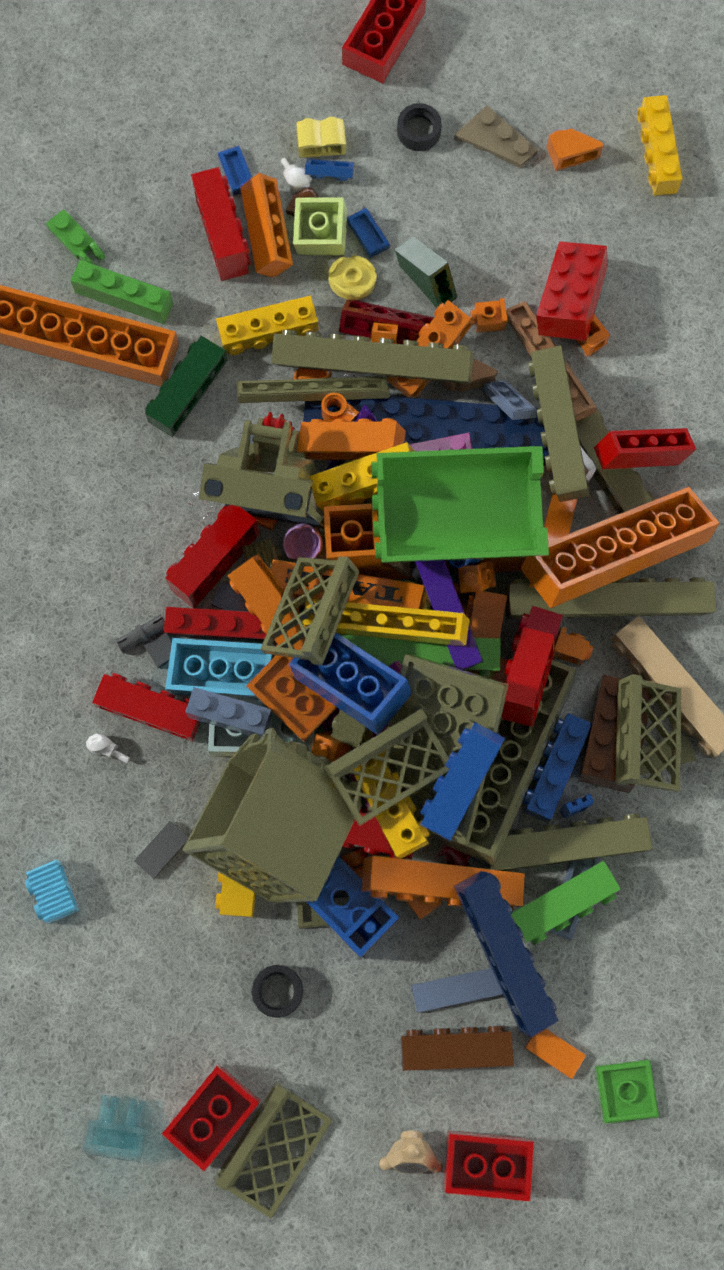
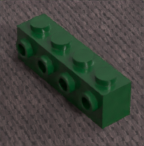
[145,335,228,437]

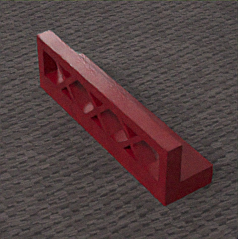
[339,300,434,345]

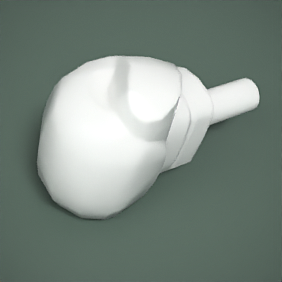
[281,158,312,193]
[86,733,130,763]

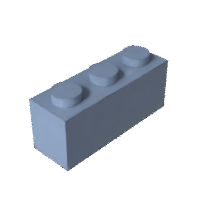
[185,687,273,739]

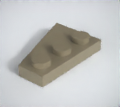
[454,106,538,168]

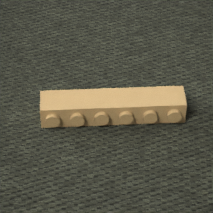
[612,616,724,759]

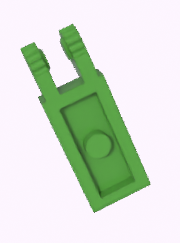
[45,209,105,264]

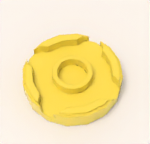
[329,255,376,300]

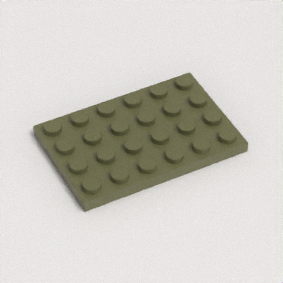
[368,654,509,845]

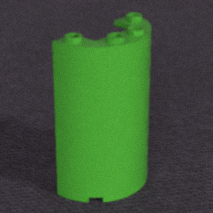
[371,446,549,563]

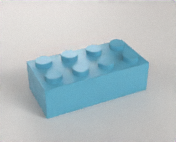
[165,638,276,700]

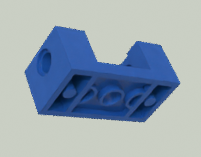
[306,856,399,958]

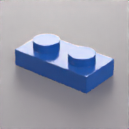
[305,158,354,181]

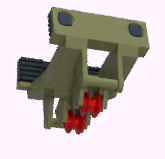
[199,412,324,528]

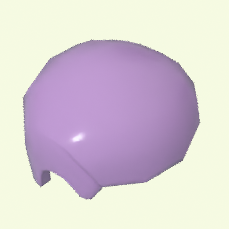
[282,523,323,560]

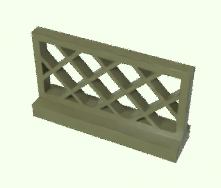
[260,556,359,665]
[615,674,681,792]
[323,709,449,826]
[215,1081,332,1219]

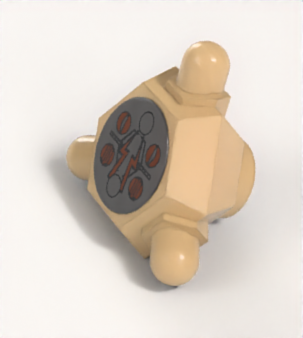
[379,1131,442,1174]

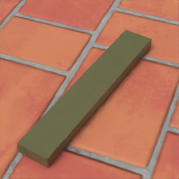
[237,376,390,403]

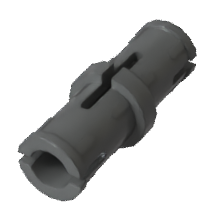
[116,614,165,654]

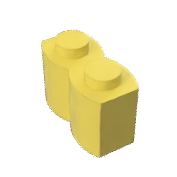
[297,117,346,158]

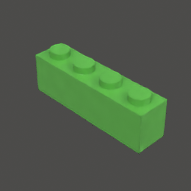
[70,260,173,324]
[510,861,620,945]

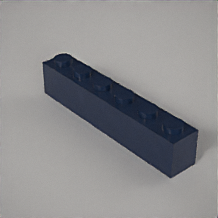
[454,871,559,1037]

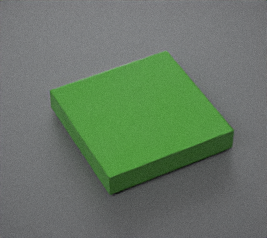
[595,1059,659,1124]

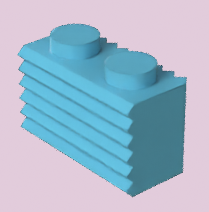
[25,860,79,923]

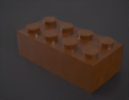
[578,675,652,793]

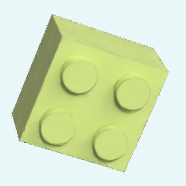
[293,198,347,255]

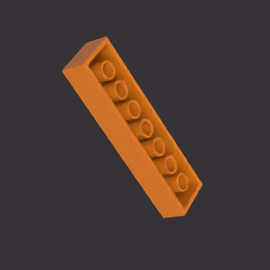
[0,285,179,387]
[521,487,720,608]

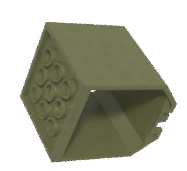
[182,728,361,903]

